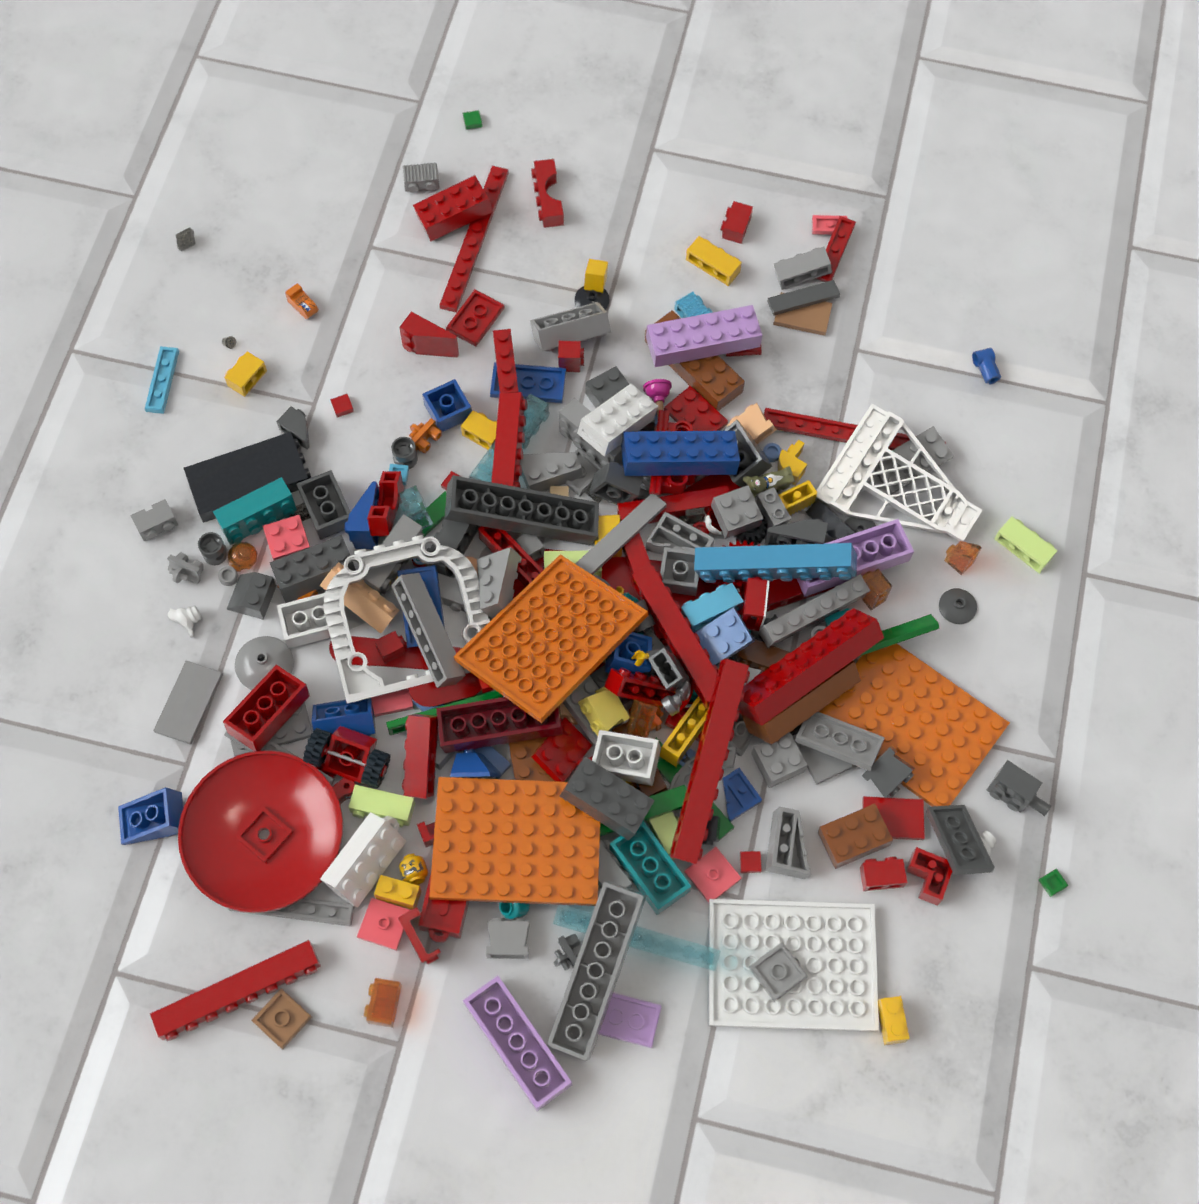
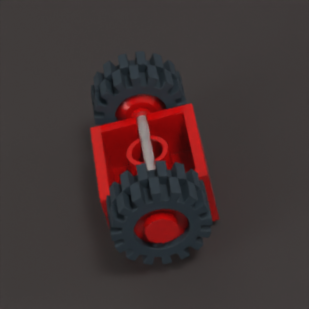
[303,726,391,789]

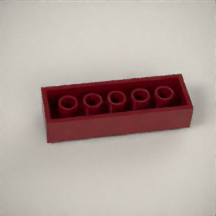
[436,697,564,753]

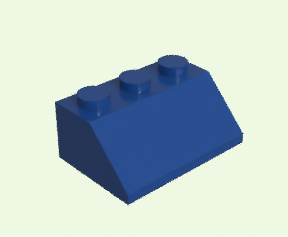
[312,698,376,736]

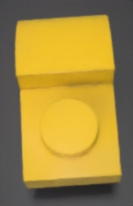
[777,439,807,486]

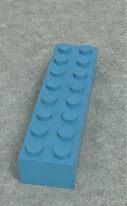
[694,543,857,583]

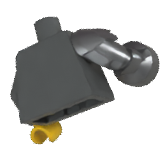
[631,648,691,716]

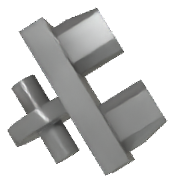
[167,552,203,584]

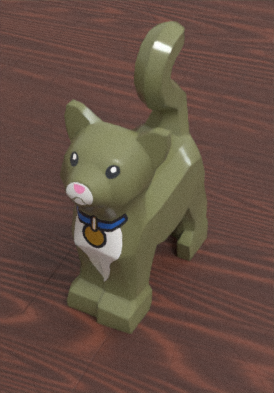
[743,466,795,498]

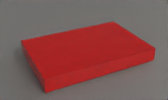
[446,289,505,347]
[862,796,925,840]

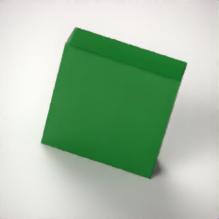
[463,110,482,130]
[1039,868,1069,897]

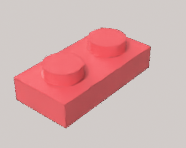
[812,215,848,234]

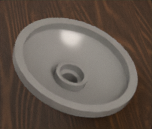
[235,636,294,690]

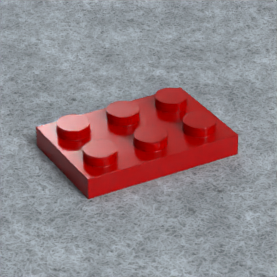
[664,386,728,431]
[531,717,592,782]

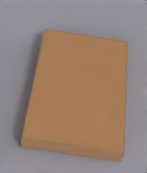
[773,292,832,336]

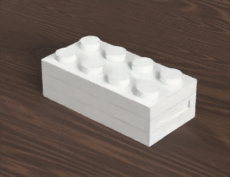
[577,384,658,457]
[320,812,407,908]

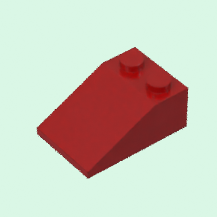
[399,311,459,358]

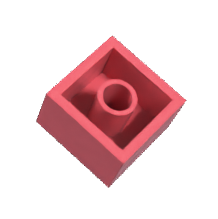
[263,515,310,561]

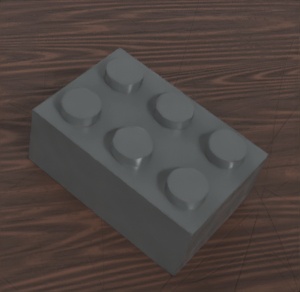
[296,470,350,540]

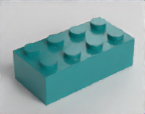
[213,477,298,545]
[609,821,692,915]

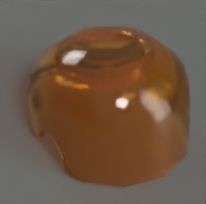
[227,542,257,572]

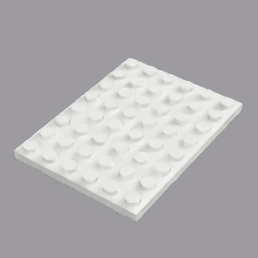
[709,899,879,1032]

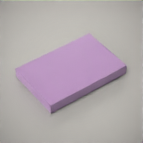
[599,993,662,1048]

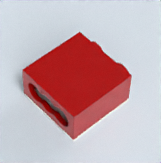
[741,577,769,631]

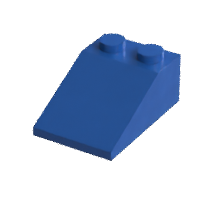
[345,481,379,549]
[118,787,183,845]

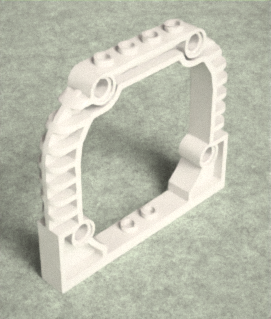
[324,535,490,704]

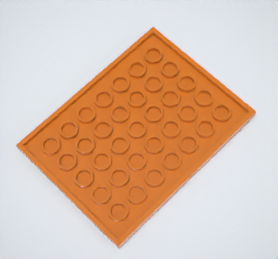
[453,554,649,723]
[818,644,1010,807]
[429,777,600,906]

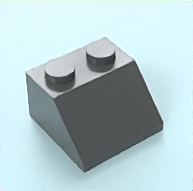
[227,572,277,620]

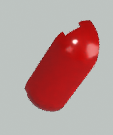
[408,672,482,707]

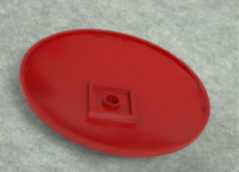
[178,750,343,913]

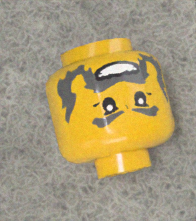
[399,853,428,885]

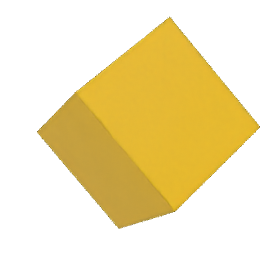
[584,259,608,293]

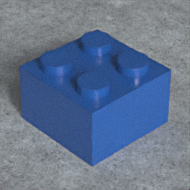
[422,379,472,432]

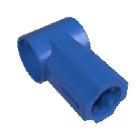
[972,348,1001,385]

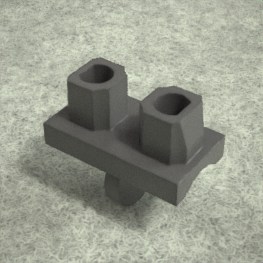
[553,934,581,970]

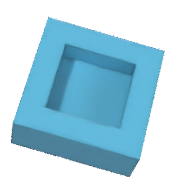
[389,464,409,485]

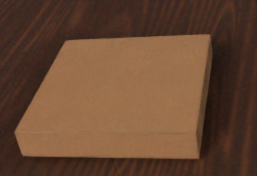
[251,988,312,1050]

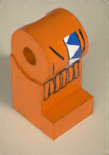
[285,283,319,319]

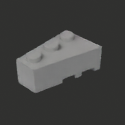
[520,452,582,492]
[646,512,715,554]
[477,547,522,619]
[765,807,811,879]

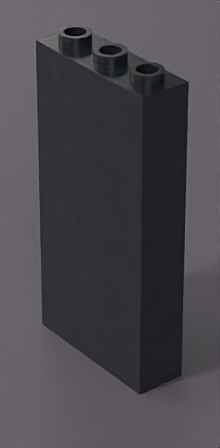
[184,432,312,523]

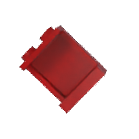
[398,907,441,964]

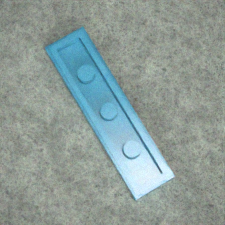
[145,346,179,414]

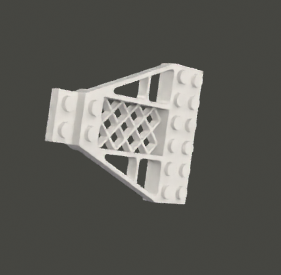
[816,404,982,542]

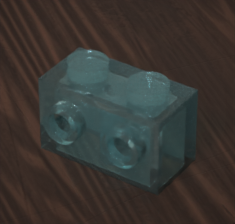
[399,485,433,529]

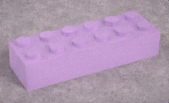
[646,305,762,367]
[796,519,914,596]
[463,976,572,1111]

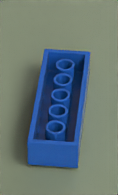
[621,431,740,476]

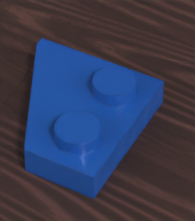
[722,768,762,822]

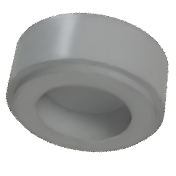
[218,566,238,586]

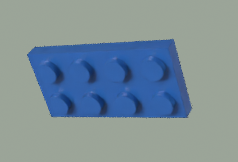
[490,362,566,403]
[397,565,445,648]

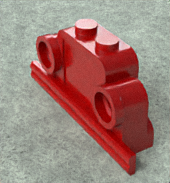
[649,410,700,495]

